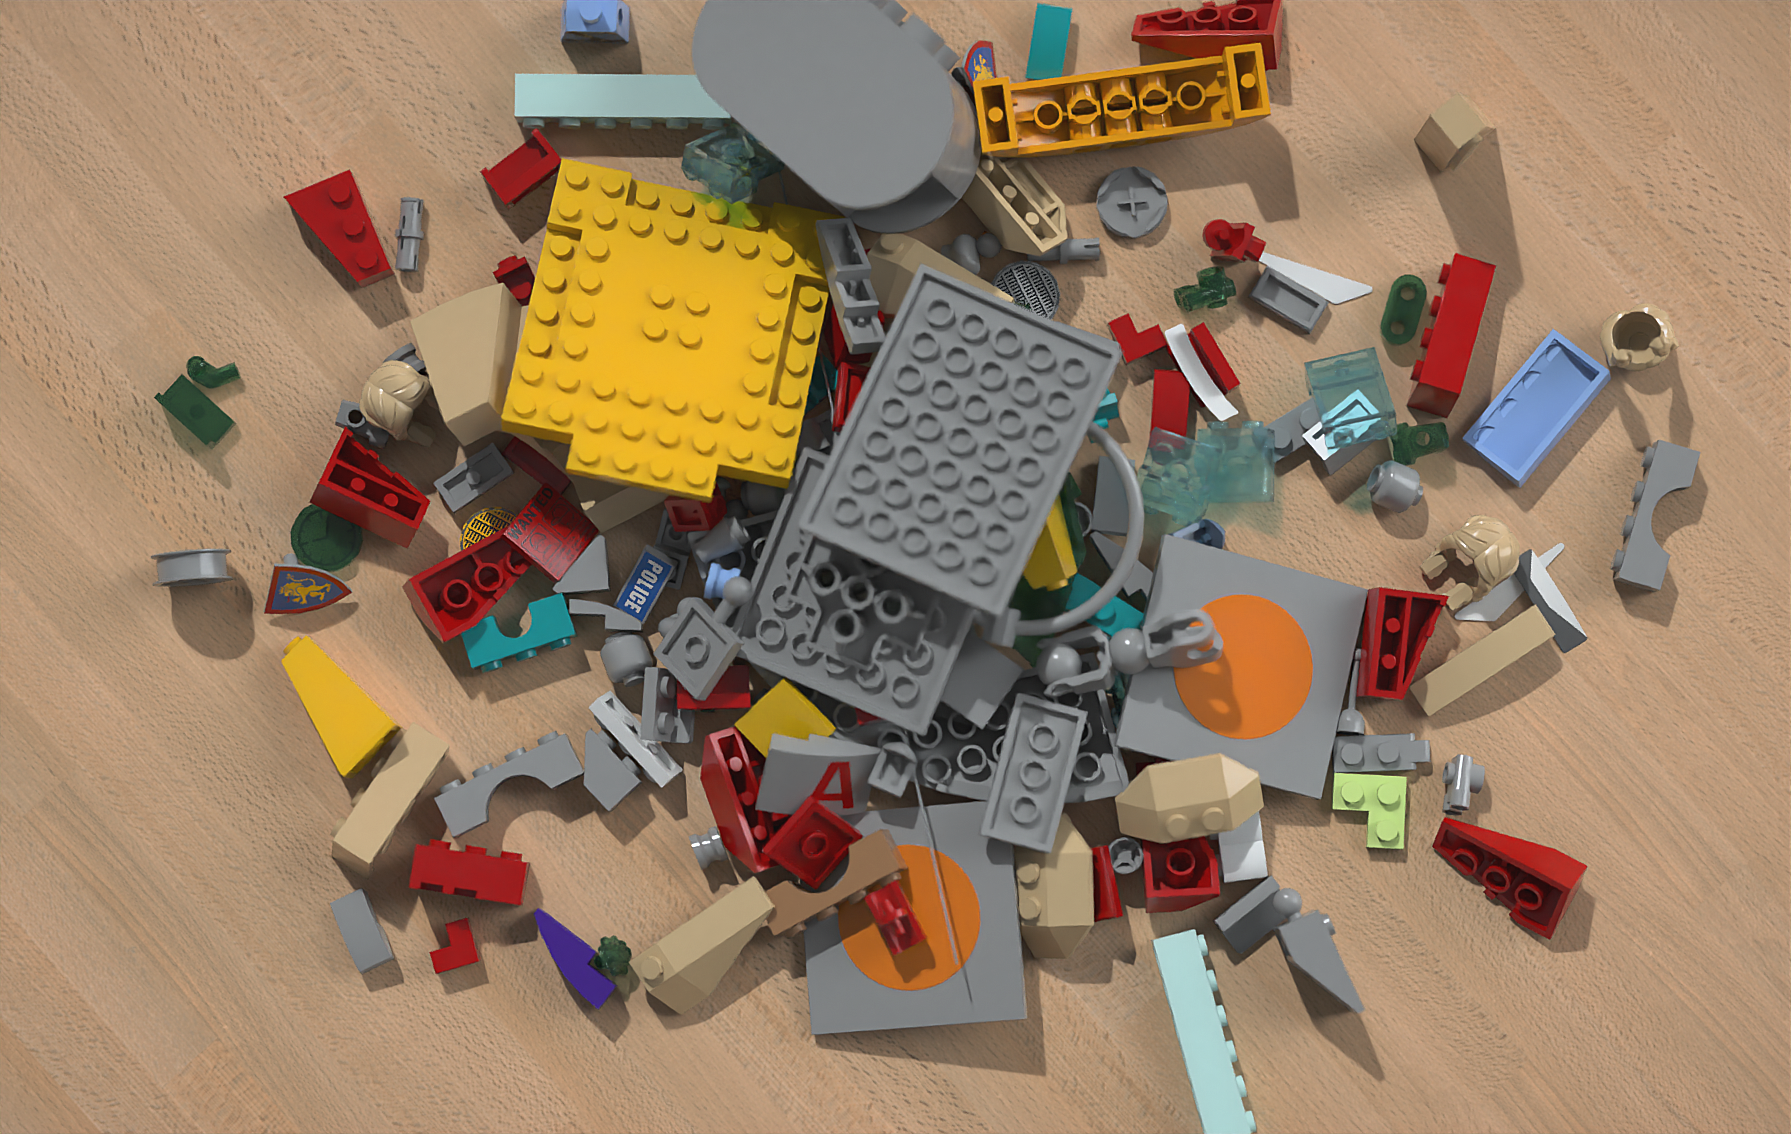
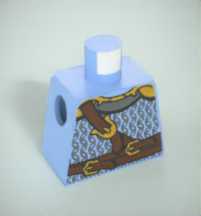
[560,0,630,43]

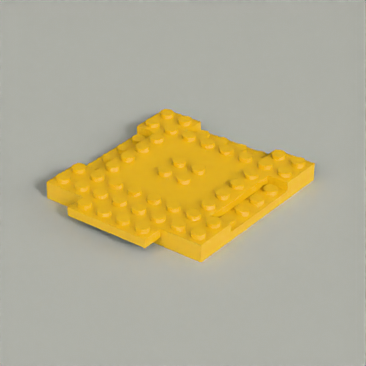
[501,158,844,502]

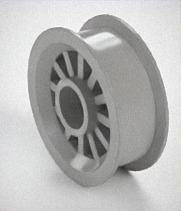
[151,549,233,587]

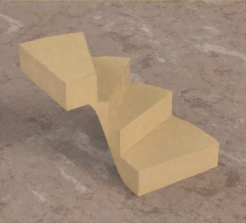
[410,283,669,533]

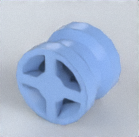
[704,563,741,599]

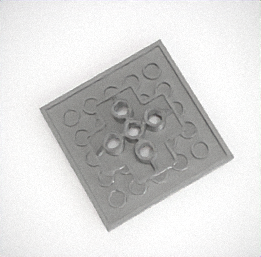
[732,447,976,735]

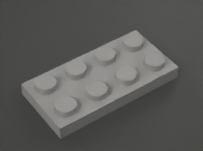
[979,693,1088,854]

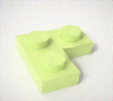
[1331,773,1407,849]

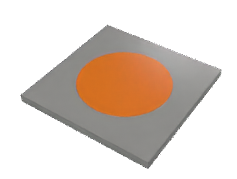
[1113,534,1368,800]
[800,801,1027,1035]

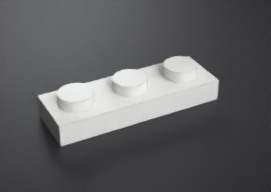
[588,691,683,788]

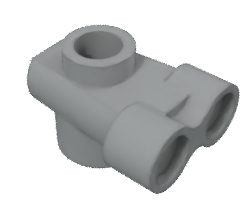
[335,400,390,449]
[1442,754,1485,816]

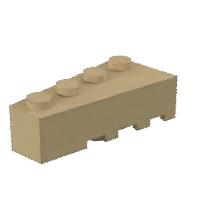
[330,722,450,880]

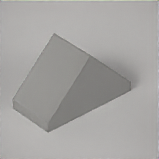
[552,534,611,595]

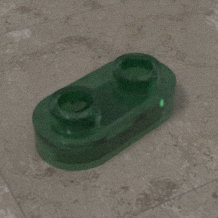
[1379,274,1427,346]

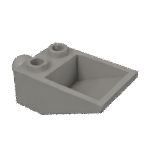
[1273,888,1365,1013]

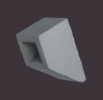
[584,729,642,812]

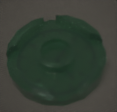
[290,504,363,572]

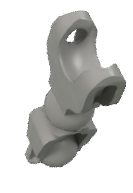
[1036,610,1224,698]

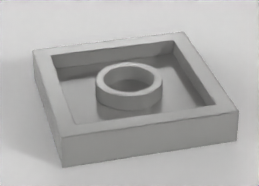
[940,630,1024,729]

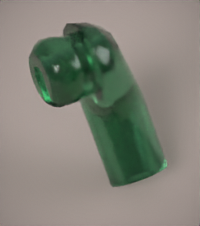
[186,356,241,389]

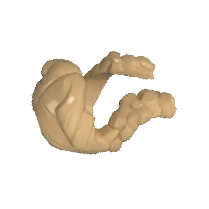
[1600,303,1679,371]
[359,360,441,447]
[1420,515,1520,610]

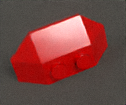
[700,726,792,873]

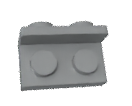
[640,667,695,744]

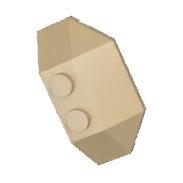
[962,149,1068,256]
[1115,753,1264,843]
[1014,813,1094,959]

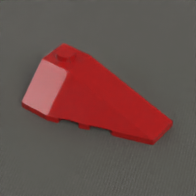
[1432,817,1588,940]

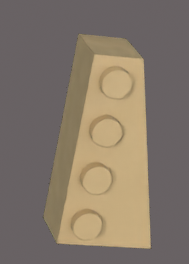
[1414,92,1495,172]

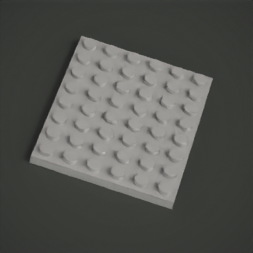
[797,264,1123,619]

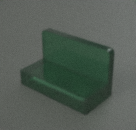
[154,374,237,450]

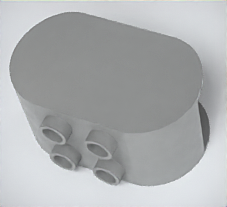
[692,0,982,234]

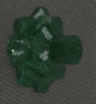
[594,935,632,977]

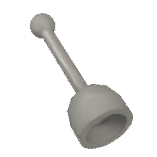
[1336,648,1365,736]

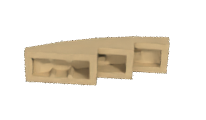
[1409,604,1556,717]

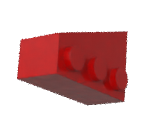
[284,169,395,288]
[309,426,431,549]
[1356,587,1449,701]
[409,839,530,905]

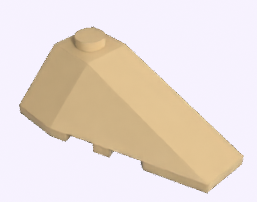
[867,233,1015,319]
[629,876,775,1015]

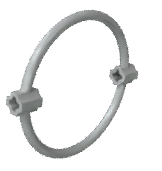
[971,421,1144,647]

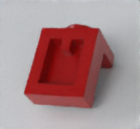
[493,255,535,306]
[664,482,727,532]

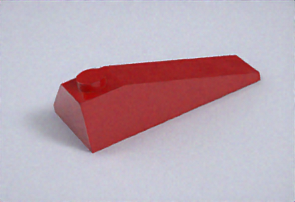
[1131,0,1283,71]
[402,526,532,643]
[1136,762,1220,913]

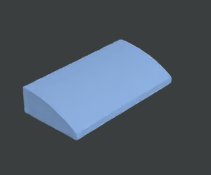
[1462,329,1611,488]

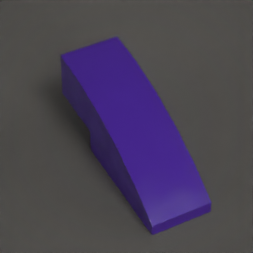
[534,908,618,1009]

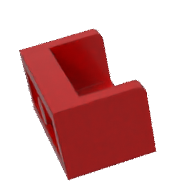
[480,128,562,210]

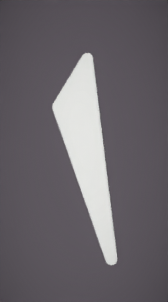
[1454,543,1564,621]

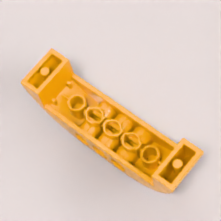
[973,43,1271,158]

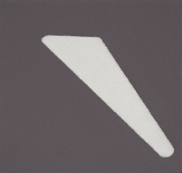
[1259,252,1373,304]

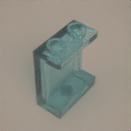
[1304,347,1397,450]

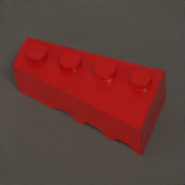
[1406,253,1496,418]

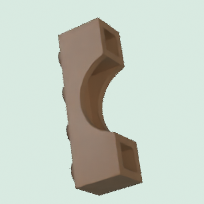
[765,829,908,939]

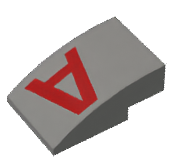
[756,733,881,816]

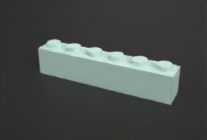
[515,74,732,130]
[1151,929,1257,1134]

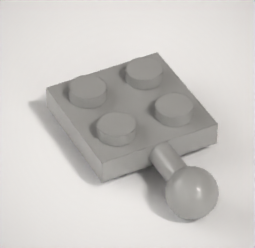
[654,577,752,700]

